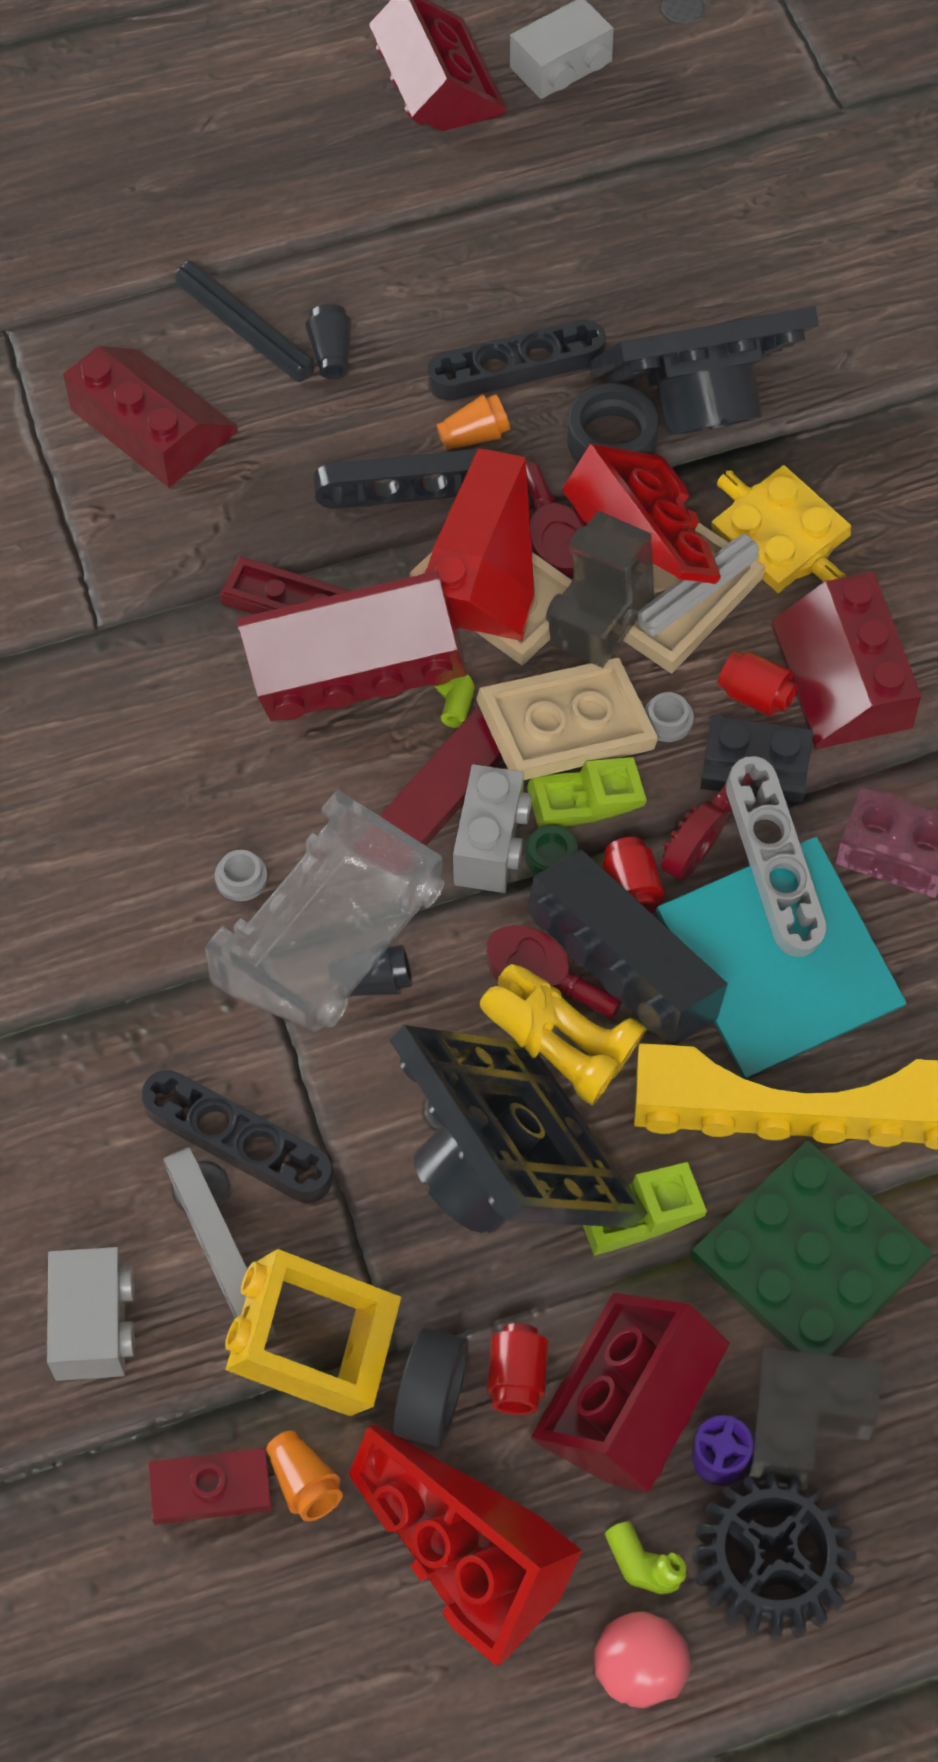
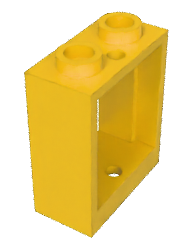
[225,1249,401,1416]

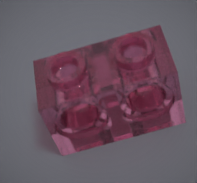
[836,788,938,898]

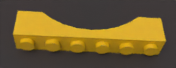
[634,1043,938,1150]

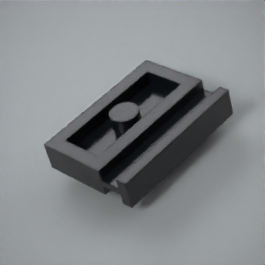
[700,715,813,804]

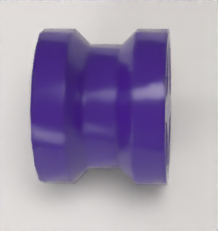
[692,1415,754,1486]

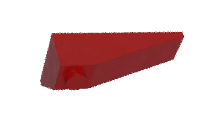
[562,444,721,584]
[425,448,535,641]
[348,1424,582,1666]

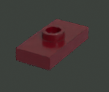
[148,1448,272,1525]

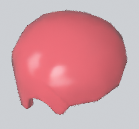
[593,1612,691,1708]

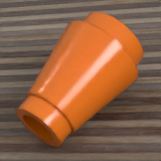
[436,394,511,451]
[266,1430,343,1522]

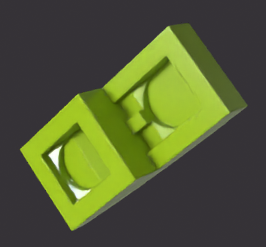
[527,757,647,828]
[583,1162,707,1256]

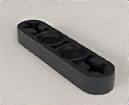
[428,320,606,401]
[313,449,492,509]
[142,1070,333,1203]

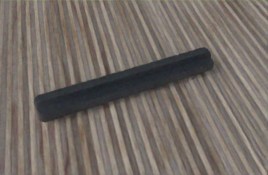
[175,261,314,382]

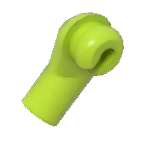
[434,674,475,728]
[604,1521,687,1594]

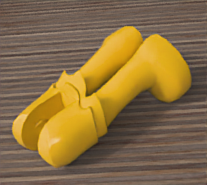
[480,964,647,1106]

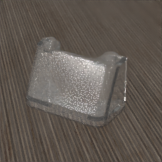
[205,789,444,1032]

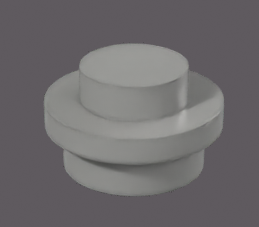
[644,692,694,742]
[215,850,268,901]

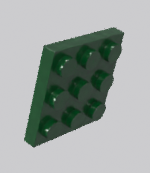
[691,1140,933,1375]

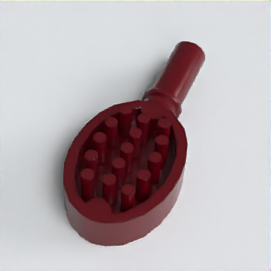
[526,463,590,580]
[661,773,755,881]
[486,925,622,1019]

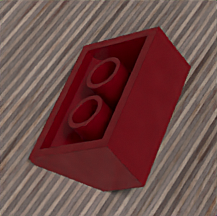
[369,0,507,132]
[63,346,238,488]
[771,571,921,750]
[530,1293,730,1493]

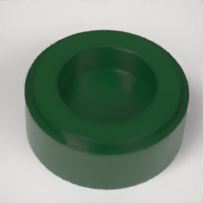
[525,825,578,875]

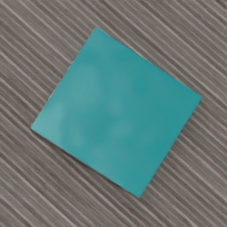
[656,837,907,1080]

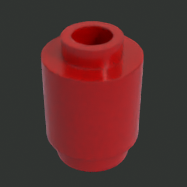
[718,650,798,717]
[602,837,665,914]
[487,1323,549,1415]

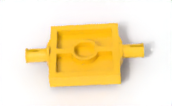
[711,465,851,593]

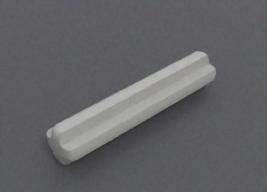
[637,534,760,636]

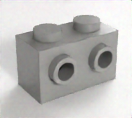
[510,0,614,99]
[453,764,532,893]
[47,1247,135,1381]

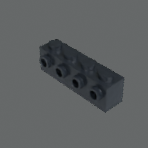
[527,850,728,1045]

